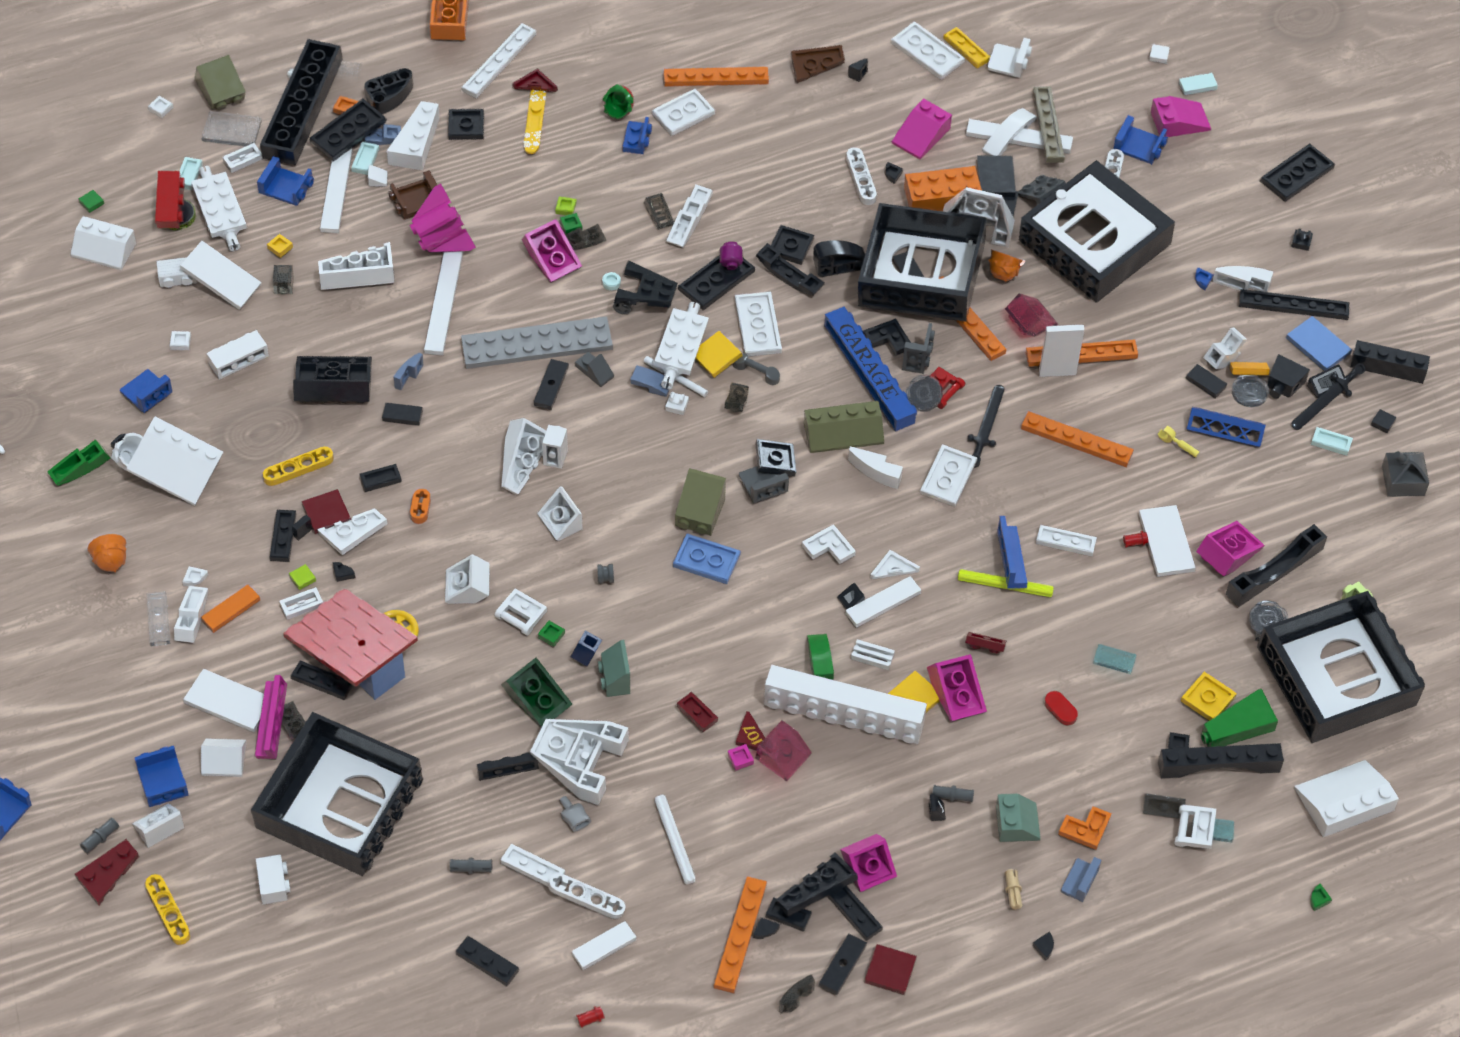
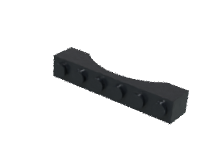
[1226,524,1327,607]
[1158,743,1284,779]

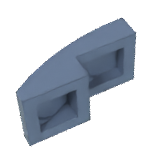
[364,124,401,145]
[393,353,424,390]
[630,365,670,397]

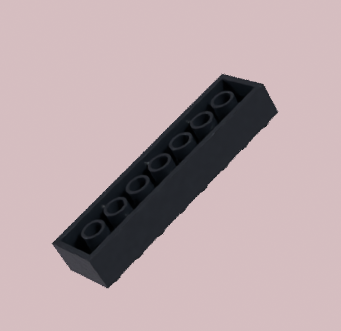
[260,39,343,165]

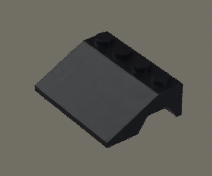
[293,356,372,403]

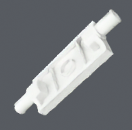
[191,166,247,251]
[654,302,709,389]

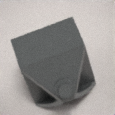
[1382,451,1429,497]

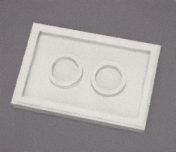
[652,89,715,136]
[920,444,977,507]

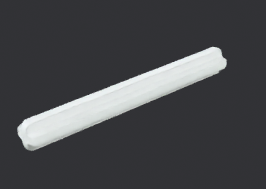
[655,795,695,885]

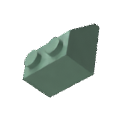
[598,640,630,697]
[996,794,1041,842]

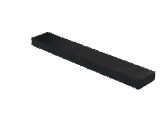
[1239,289,1350,320]

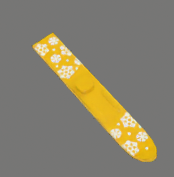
[524,90,547,154]

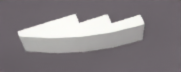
[666,185,713,248]

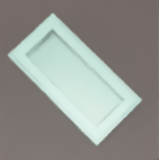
[1179,73,1218,95]
[351,142,379,175]
[180,157,203,190]
[1311,427,1353,456]

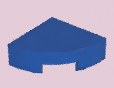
[1195,267,1214,290]

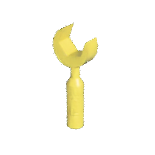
[1158,426,1199,458]

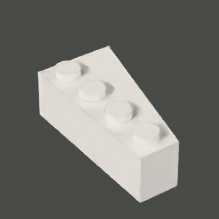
[387,101,440,170]
[318,242,394,290]

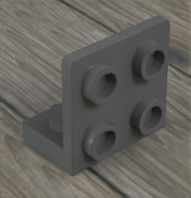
[1018,175,1066,205]
[902,323,935,374]
[739,466,789,504]

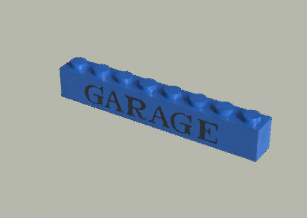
[824,306,917,432]

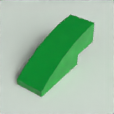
[47,439,111,486]
[807,634,834,680]

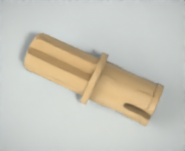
[1005,869,1022,910]

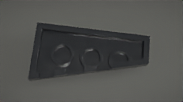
[776,853,858,916]

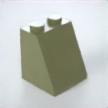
[194,55,246,110]
[675,468,726,536]

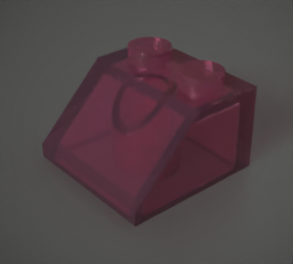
[1005,293,1058,337]
[755,720,812,781]

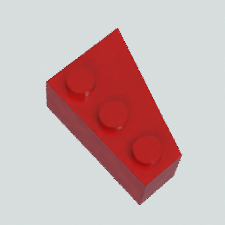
[155,171,185,228]

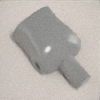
[560,796,591,832]

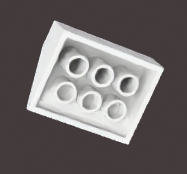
[126,416,223,506]
[1294,760,1399,837]

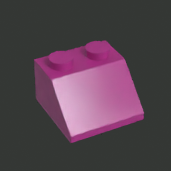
[840,834,897,892]

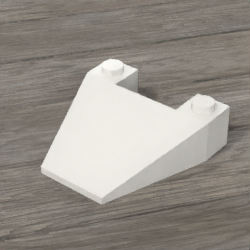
[943,187,1015,248]
[530,719,629,805]

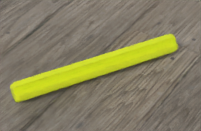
[958,569,1054,597]

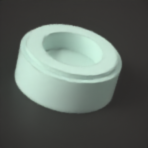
[602,272,621,291]

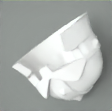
[111,433,143,470]

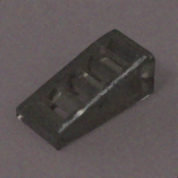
[644,193,674,230]

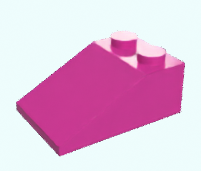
[1151,96,1211,137]
[892,98,952,160]
[522,219,582,283]
[1196,521,1265,576]
[927,654,987,721]

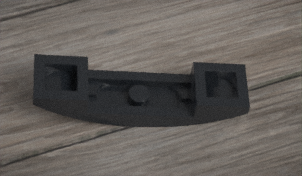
[756,243,825,296]

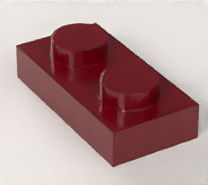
[965,632,1007,653]
[677,692,718,732]

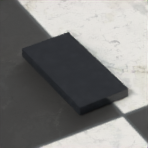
[310,98,387,162]
[1260,143,1335,202]
[678,255,755,310]

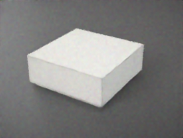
[1149,44,1170,64]
[148,96,173,118]
[170,331,191,350]

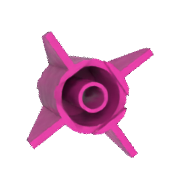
[410,184,476,252]

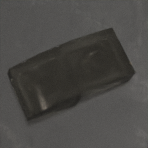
[565,224,606,250]
[282,701,306,740]
[779,974,815,1014]

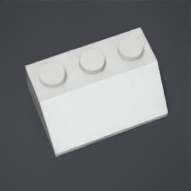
[71,216,136,270]

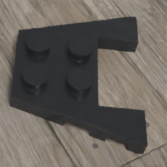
[614,261,678,308]

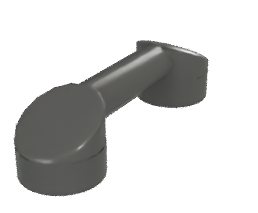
[733,353,780,385]

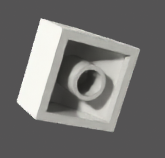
[445,554,490,604]

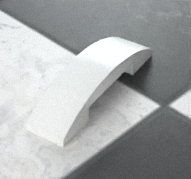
[982,108,1037,156]

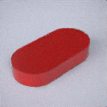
[1044,691,1078,725]

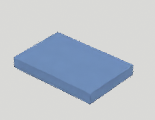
[1286,316,1352,371]
[673,534,741,584]

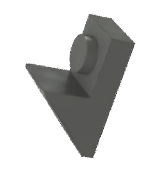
[575,352,614,387]

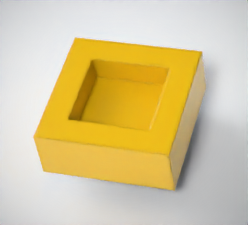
[267,234,293,258]

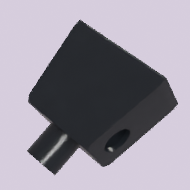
[1267,354,1310,399]

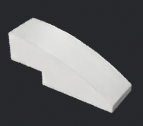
[1213,266,1273,292]
[848,446,903,489]
[174,586,208,643]

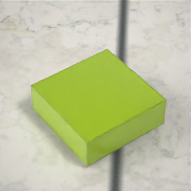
[555,196,576,215]
[289,564,316,590]

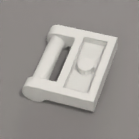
[495,589,547,636]
[1174,805,1216,849]

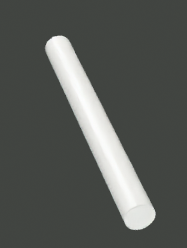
[643,356,708,397]

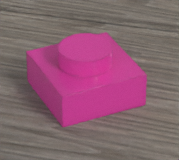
[727,744,754,771]

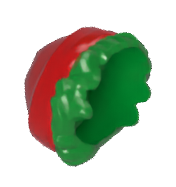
[603,84,634,119]

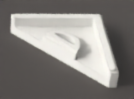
[870,550,920,579]

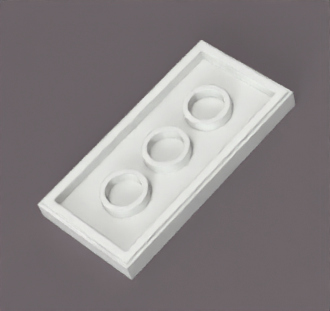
[891,22,965,80]
[180,241,262,310]
[735,292,782,357]
[1039,325,1084,377]
[1139,505,1195,577]
[183,669,264,732]

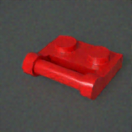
[929,367,966,409]

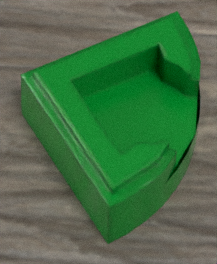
[1310,883,1332,911]

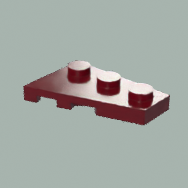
[75,839,139,906]

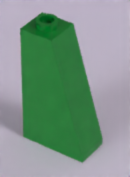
[1201,688,1278,747]

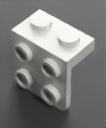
[988,38,1032,78]

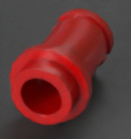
[1123,531,1148,548]
[576,1006,605,1028]

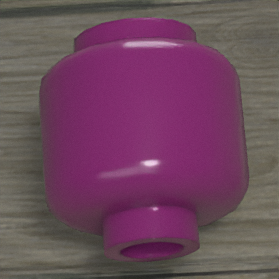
[719,241,743,270]

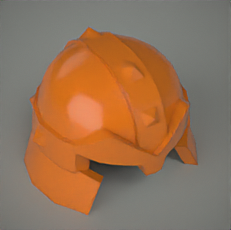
[989,249,1025,282]
[87,534,127,572]

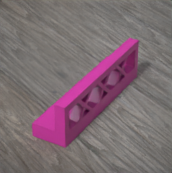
[255,675,287,759]

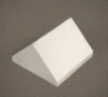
[537,487,582,541]
[201,739,246,777]
[132,803,184,848]

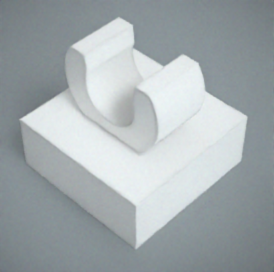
[665,392,689,415]

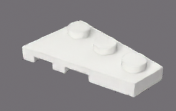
[318,509,388,555]

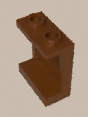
[388,170,437,220]

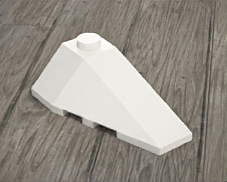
[502,418,546,495]

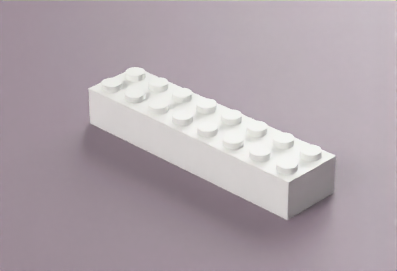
[764,665,927,744]

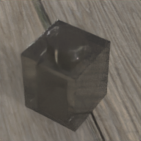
[272,265,294,294]

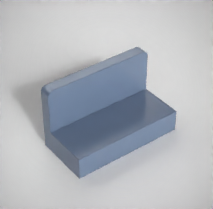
[1061,857,1102,902]

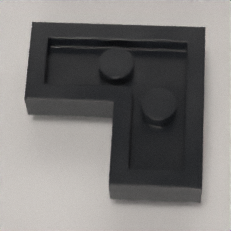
[863,319,911,355]

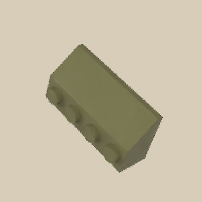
[804,401,884,453]

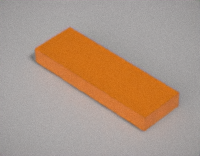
[201,584,260,633]

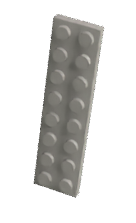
[461,316,613,369]

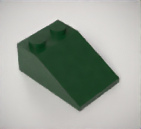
[501,657,573,728]

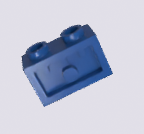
[623,117,652,154]

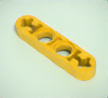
[263,446,334,486]
[145,874,190,945]

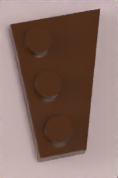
[791,45,845,83]

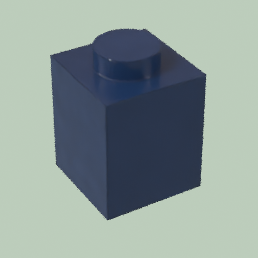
[571,630,602,667]

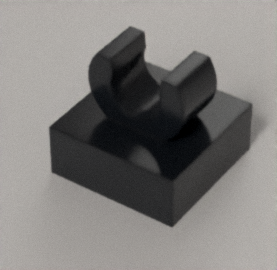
[1291,228,1313,251]

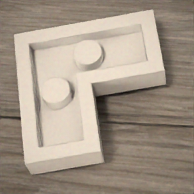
[802,524,856,564]

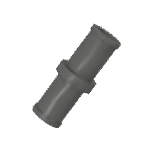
[933,785,974,802]
[80,818,119,854]
[450,858,493,874]

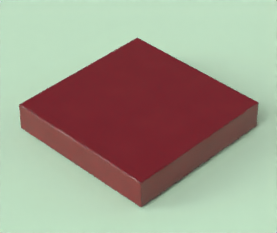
[302,489,351,534]
[864,944,917,995]

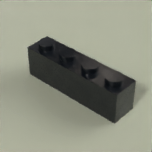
[1350,340,1430,384]

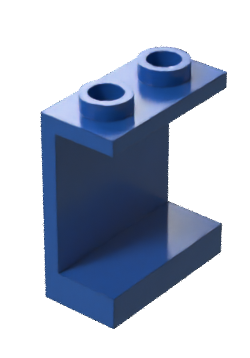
[1113,115,1168,164]
[257,156,314,206]
[134,745,189,807]
[0,777,32,840]

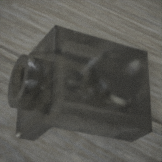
[724,383,749,412]

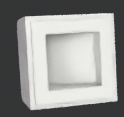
[368,165,387,186]

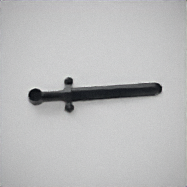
[1292,363,1365,430]
[967,385,1005,468]

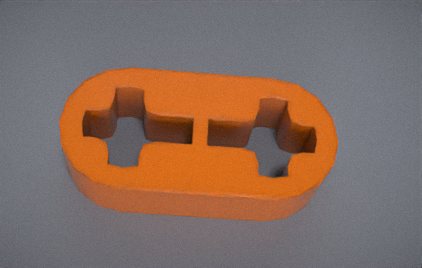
[410,489,431,524]

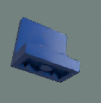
[120,369,173,413]

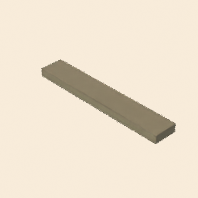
[1033,87,1065,163]

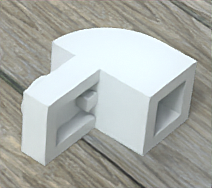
[1203,328,1247,369]

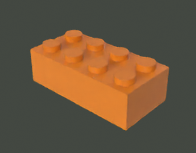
[430,0,469,40]
[904,166,982,211]

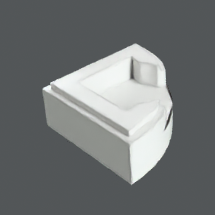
[183,566,208,586]

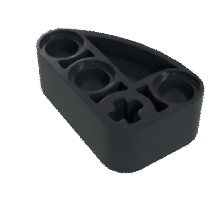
[364,68,413,114]
[813,240,865,277]

